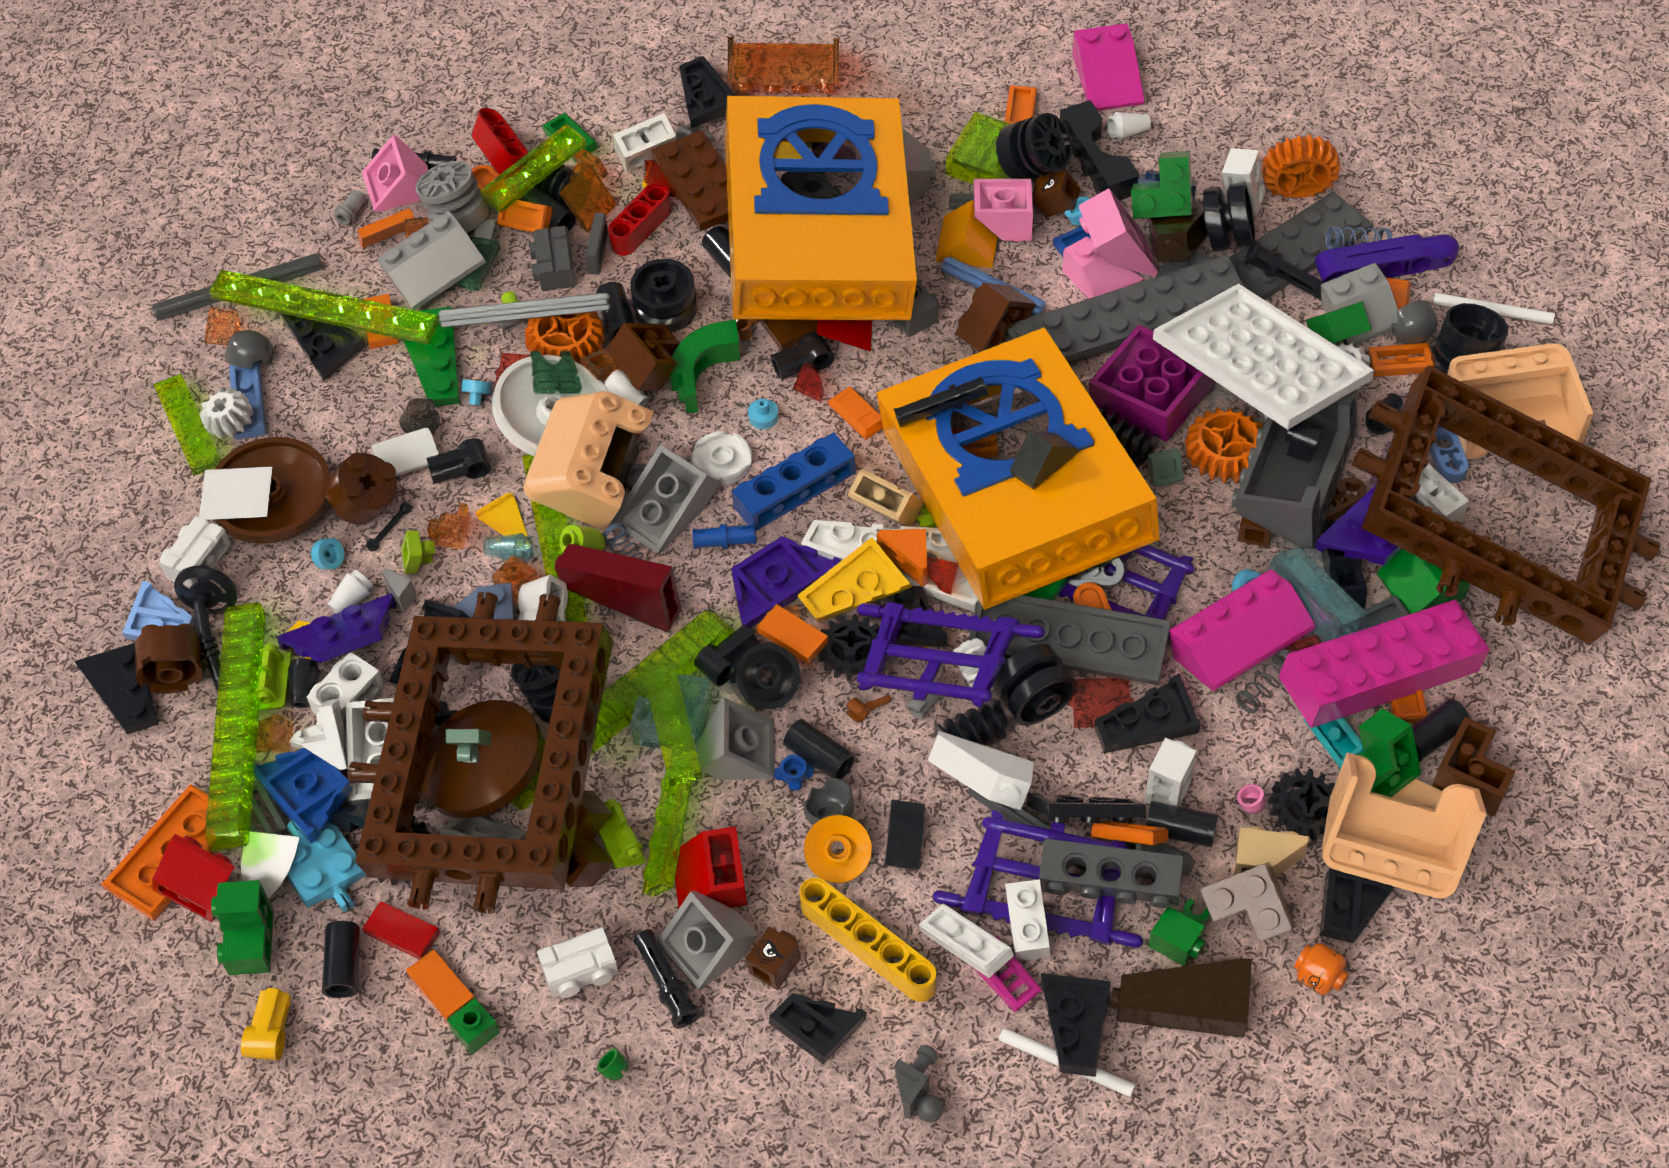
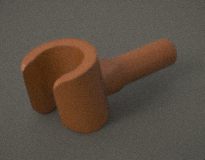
[736,319,762,340]
[846,694,892,723]

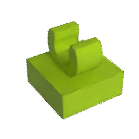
[401,531,436,574]

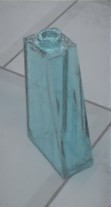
[1269,546,1367,644]

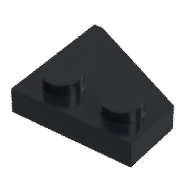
[888,586,948,647]
[769,993,867,1064]

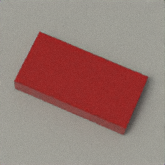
[362,901,440,960]

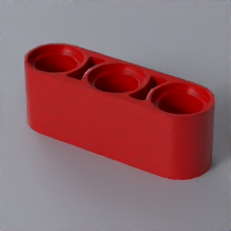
[471,108,528,180]
[608,183,671,256]

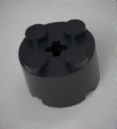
[730,643,801,709]

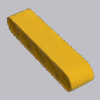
[799,877,936,1002]

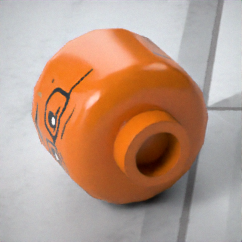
[1294,943,1349,996]

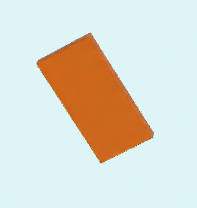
[101,784,242,921]

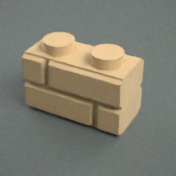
[848,469,924,526]

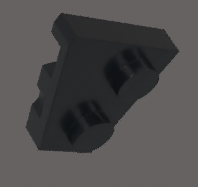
[1319,868,1394,943]

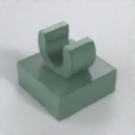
[1147,447,1184,487]
[446,729,491,763]

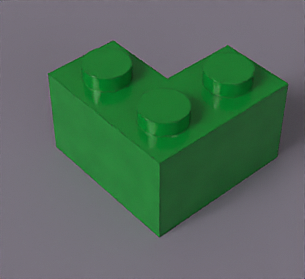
[1131,151,1194,219]
[1339,708,1421,797]
[211,880,274,975]

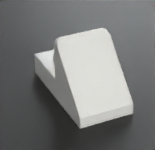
[301,698,347,770]

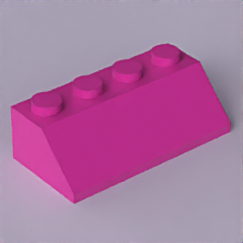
[1169,569,1315,691]

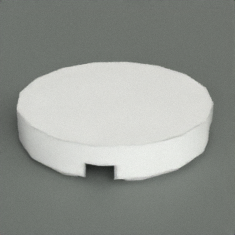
[691,431,752,485]

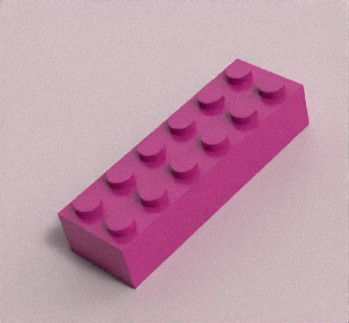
[1279,599,1490,728]

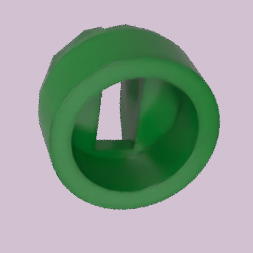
[597,1048,628,1081]

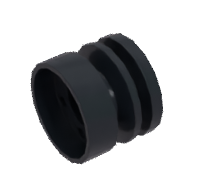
[996,113,1072,179]
[1431,303,1509,374]
[511,664,561,723]

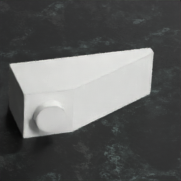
[928,731,1034,810]

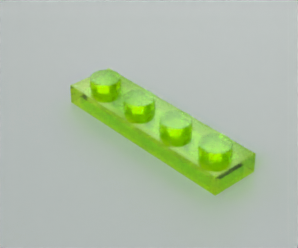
[480,124,587,213]
[153,373,221,476]
[642,661,702,786]
[642,764,695,897]

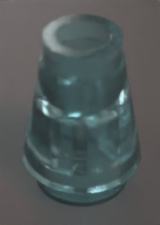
[483,533,532,564]

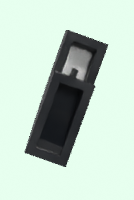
[1320,521,1367,611]

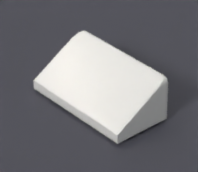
[371,427,438,477]

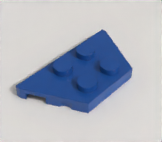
[245,748,352,844]

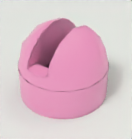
[1237,784,1266,814]

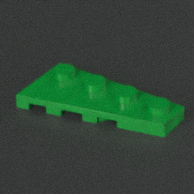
[393,306,460,408]

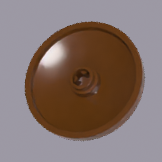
[214,437,331,544]
[420,700,543,818]

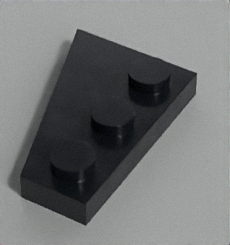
[679,56,736,129]
[281,296,365,381]
[74,643,159,734]
[1027,793,1146,823]

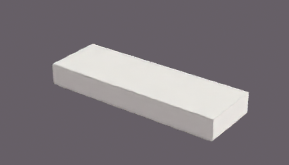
[919,903,1014,978]

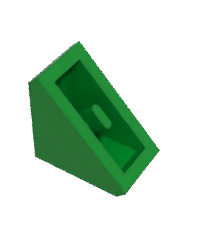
[1306,301,1372,343]

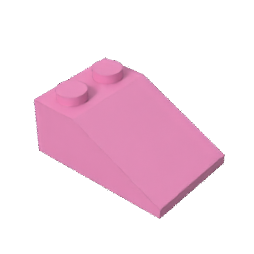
[1078,188,1159,277]

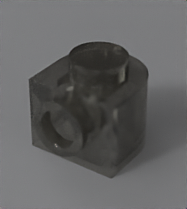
[399,398,440,434]

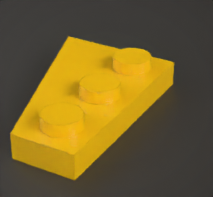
[797,537,912,622]

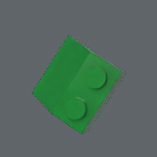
[1377,549,1470,614]

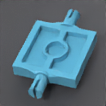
[286,821,367,912]

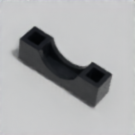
[1060,100,1140,201]

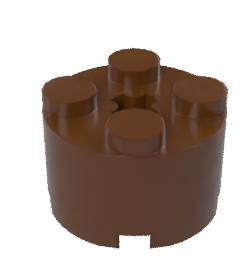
[325,452,397,524]
[135,623,203,694]

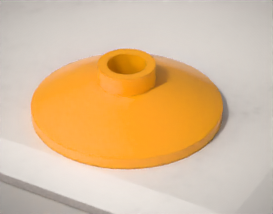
[804,815,872,883]

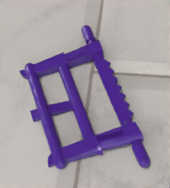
[1059,545,1195,640]
[857,602,1045,708]
[932,810,1143,948]

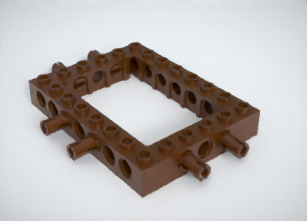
[1352,365,1660,645]
[348,592,613,914]

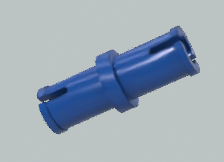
[692,524,757,549]

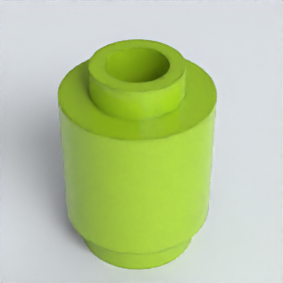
[559,525,605,552]

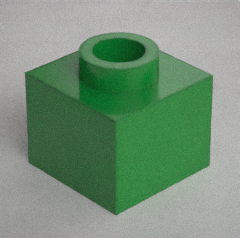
[447,998,500,1055]

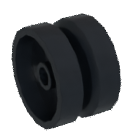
[1203,182,1256,252]
[631,259,697,333]
[992,643,1078,726]

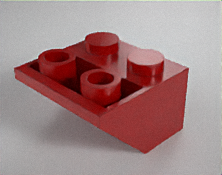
[671,826,747,909]
[152,834,235,922]

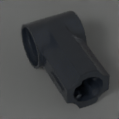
[770,331,835,379]
[426,438,491,484]
[694,626,760,687]

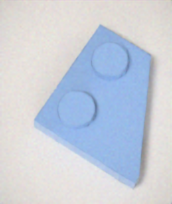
[122,581,195,641]

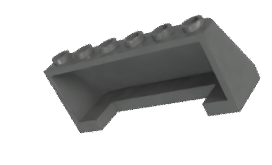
[1232,389,1357,549]

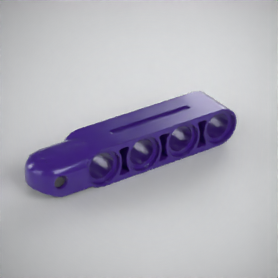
[1314,234,1459,282]

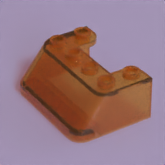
[727,37,843,93]

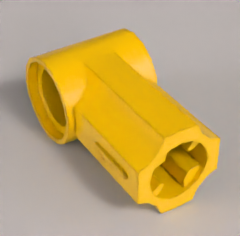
[241,988,292,1061]

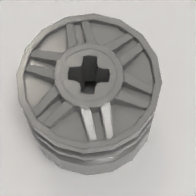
[415,161,489,233]

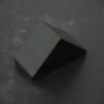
[1010,430,1078,489]

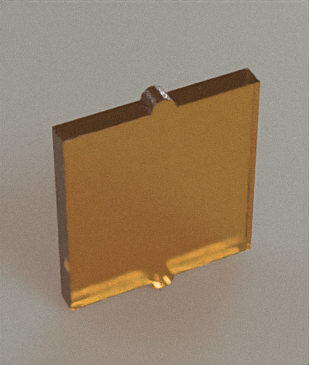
[559,164,617,233]

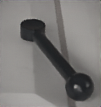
[366,502,412,552]

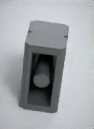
[529,226,576,291]

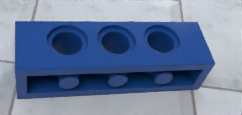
[732,432,856,531]

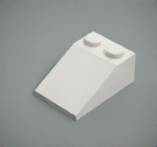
[345,698,394,801]

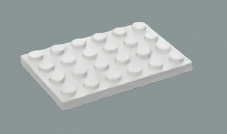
[1153,284,1374,430]

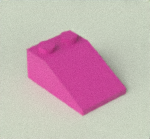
[1072,23,1144,111]

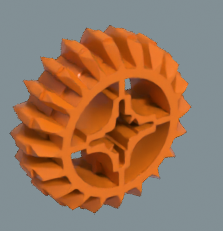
[1262,134,1340,198]
[524,312,605,367]
[1185,407,1263,484]

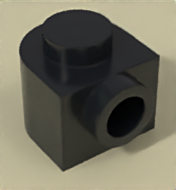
[1285,420,1323,463]

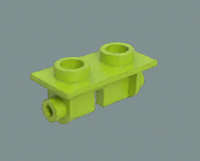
[253,643,292,711]
[598,799,646,869]

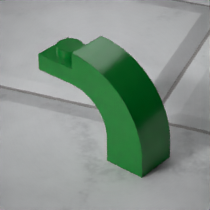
[670,320,740,413]

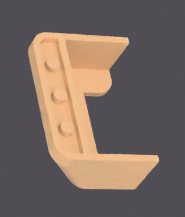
[1447,343,1594,460]
[523,391,654,530]
[1322,752,1487,898]

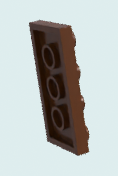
[651,130,729,232]

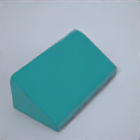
[1303,717,1363,769]

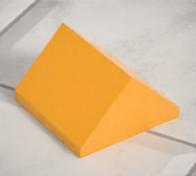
[935,200,998,268]

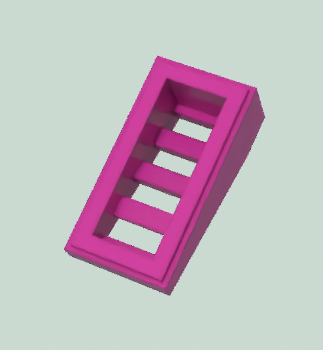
[973,935,1042,1012]

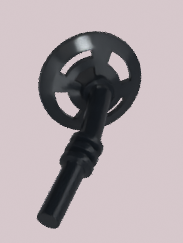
[174,566,238,694]

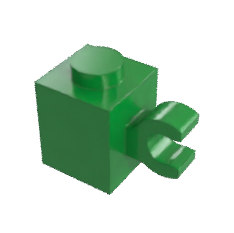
[1148,899,1210,966]

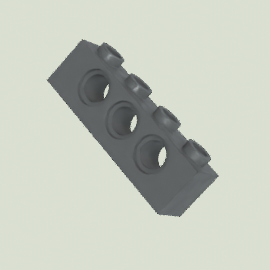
[1039,839,1183,908]

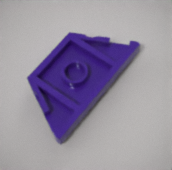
[1315,485,1413,566]
[731,536,841,629]
[276,593,396,663]

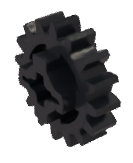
[818,614,880,681]
[1268,768,1335,841]

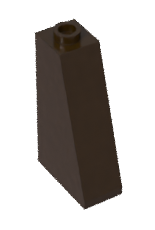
[1111,958,1252,1038]

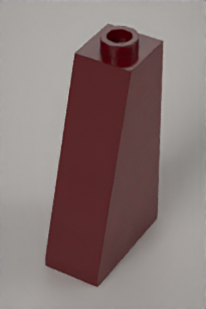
[555,543,681,632]

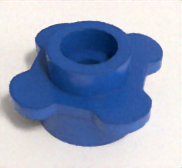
[774,755,814,791]

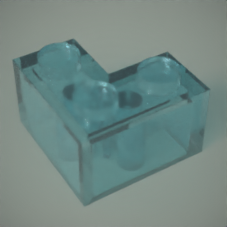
[630,674,712,754]

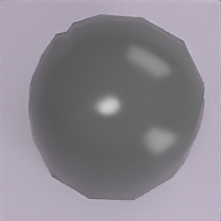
[1391,300,1438,344]
[225,330,274,369]
[803,778,854,825]

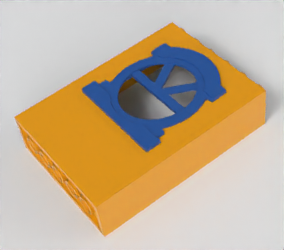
[725,96,917,320]
[876,327,1160,610]

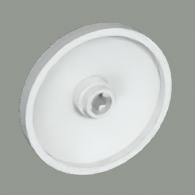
[492,355,608,456]

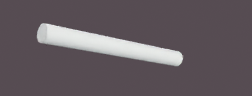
[1433,293,1555,325]
[999,1028,1136,1097]

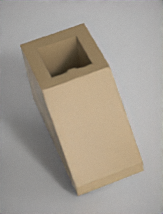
[1233,826,1309,877]

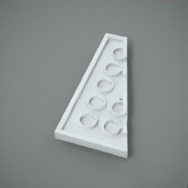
[801,520,978,612]

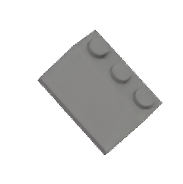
[377,211,486,311]

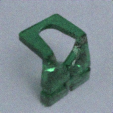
[529,351,582,394]

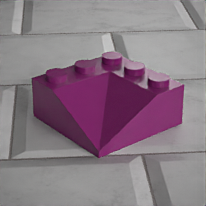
[1089,324,1216,442]

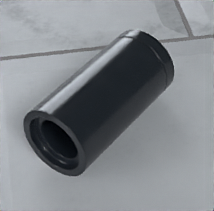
[517,184,577,232]
[702,226,731,279]
[596,282,635,342]
[1412,699,1470,762]
[783,719,855,779]
[1146,800,1218,848]
[322,921,360,998]

